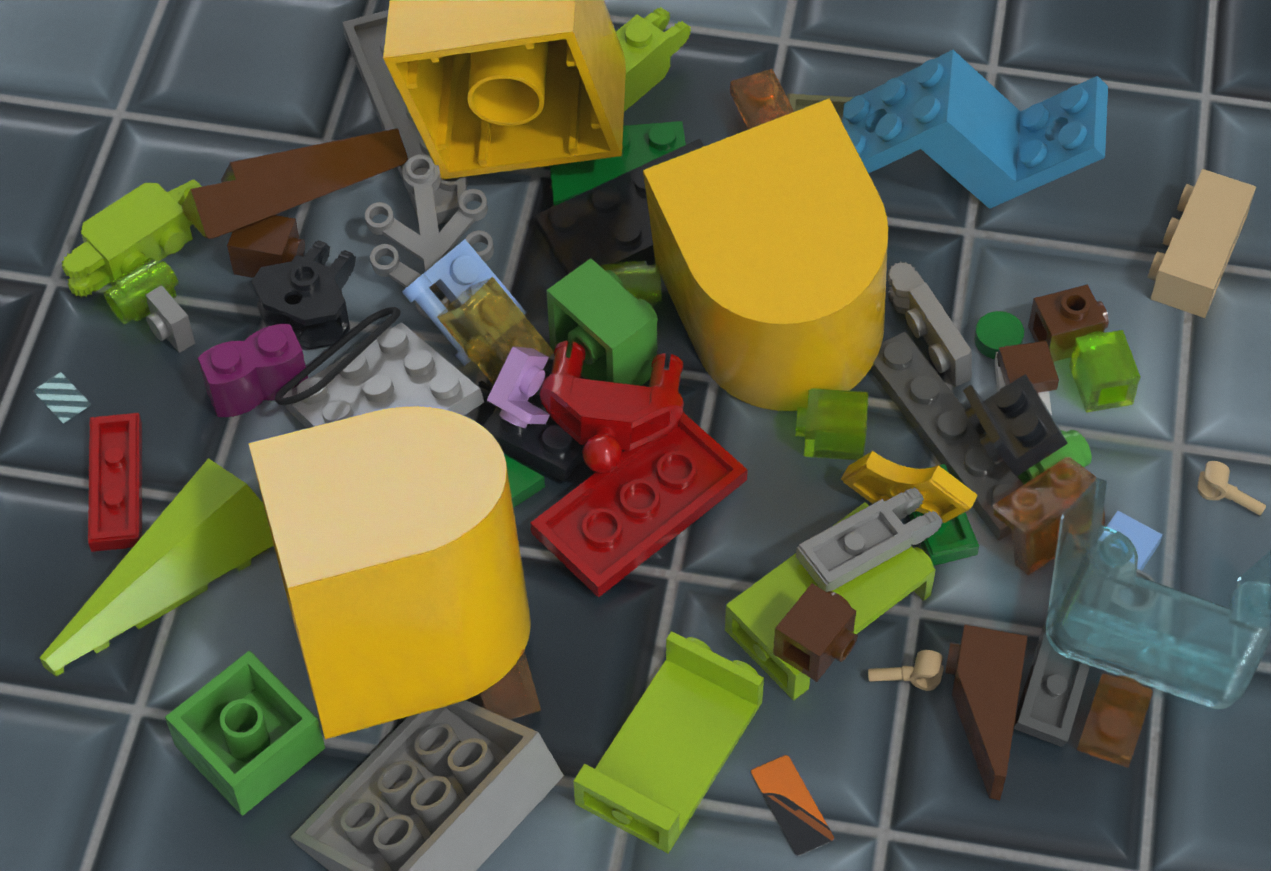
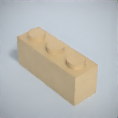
[1148,169,1256,318]

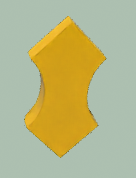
[841,451,978,523]

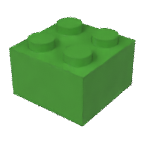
[547,258,658,386]
[165,650,325,816]

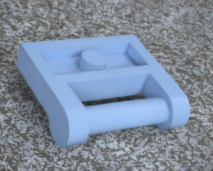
[402,239,527,366]

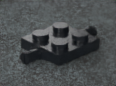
[477,370,624,482]

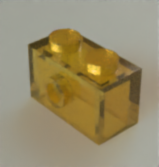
[437,277,554,385]

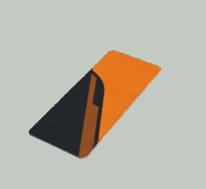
[751,755,834,856]

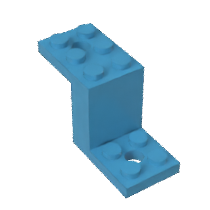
[842,50,1108,209]

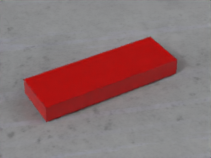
[88,413,142,552]

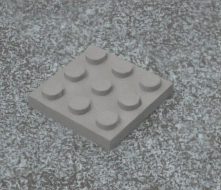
[283,322,485,428]

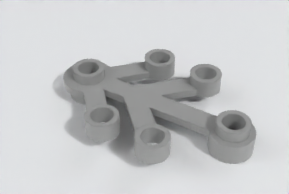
[365,154,494,320]

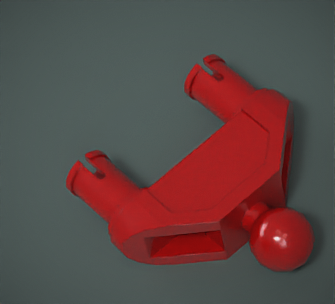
[540,341,684,473]

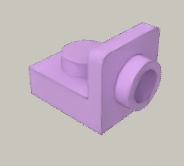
[487,347,550,428]

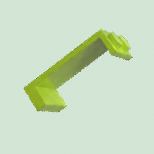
[725,502,936,701]
[573,631,764,854]

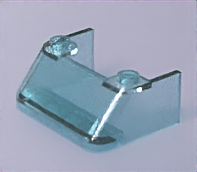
[1046,478,1271,709]

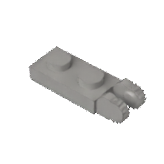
[887,261,972,387]
[796,487,943,592]

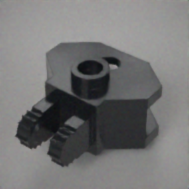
[251,240,356,349]

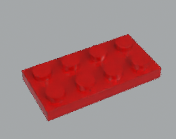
[530,412,748,598]

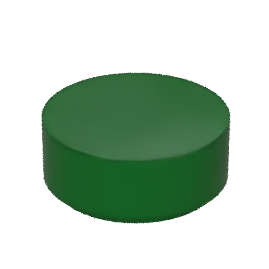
[974,311,1024,359]

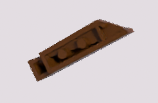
[182,128,408,239]

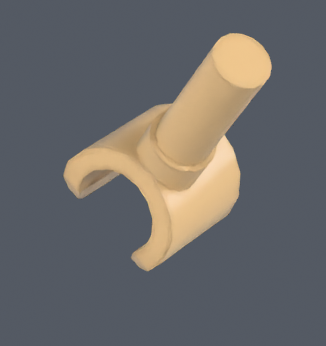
[1198,461,1266,516]
[868,650,944,691]

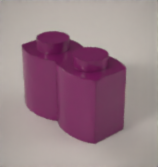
[198,324,308,417]

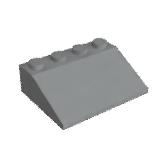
[291,700,564,871]

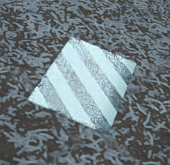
[33,372,91,424]

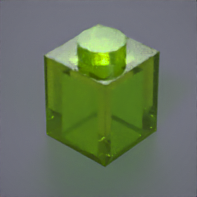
[1069,330,1141,413]
[795,388,868,460]

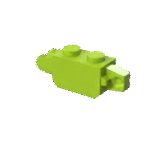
[616,7,691,112]
[62,179,202,297]

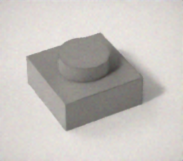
[145,285,195,353]

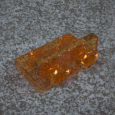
[993,457,1105,575]

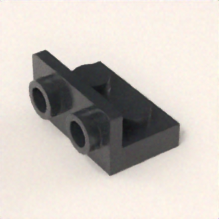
[963,374,1068,477]

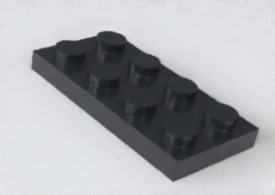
[535,139,705,275]

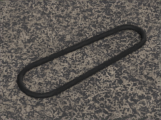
[275,307,401,405]

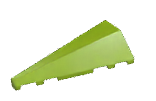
[39,458,274,677]

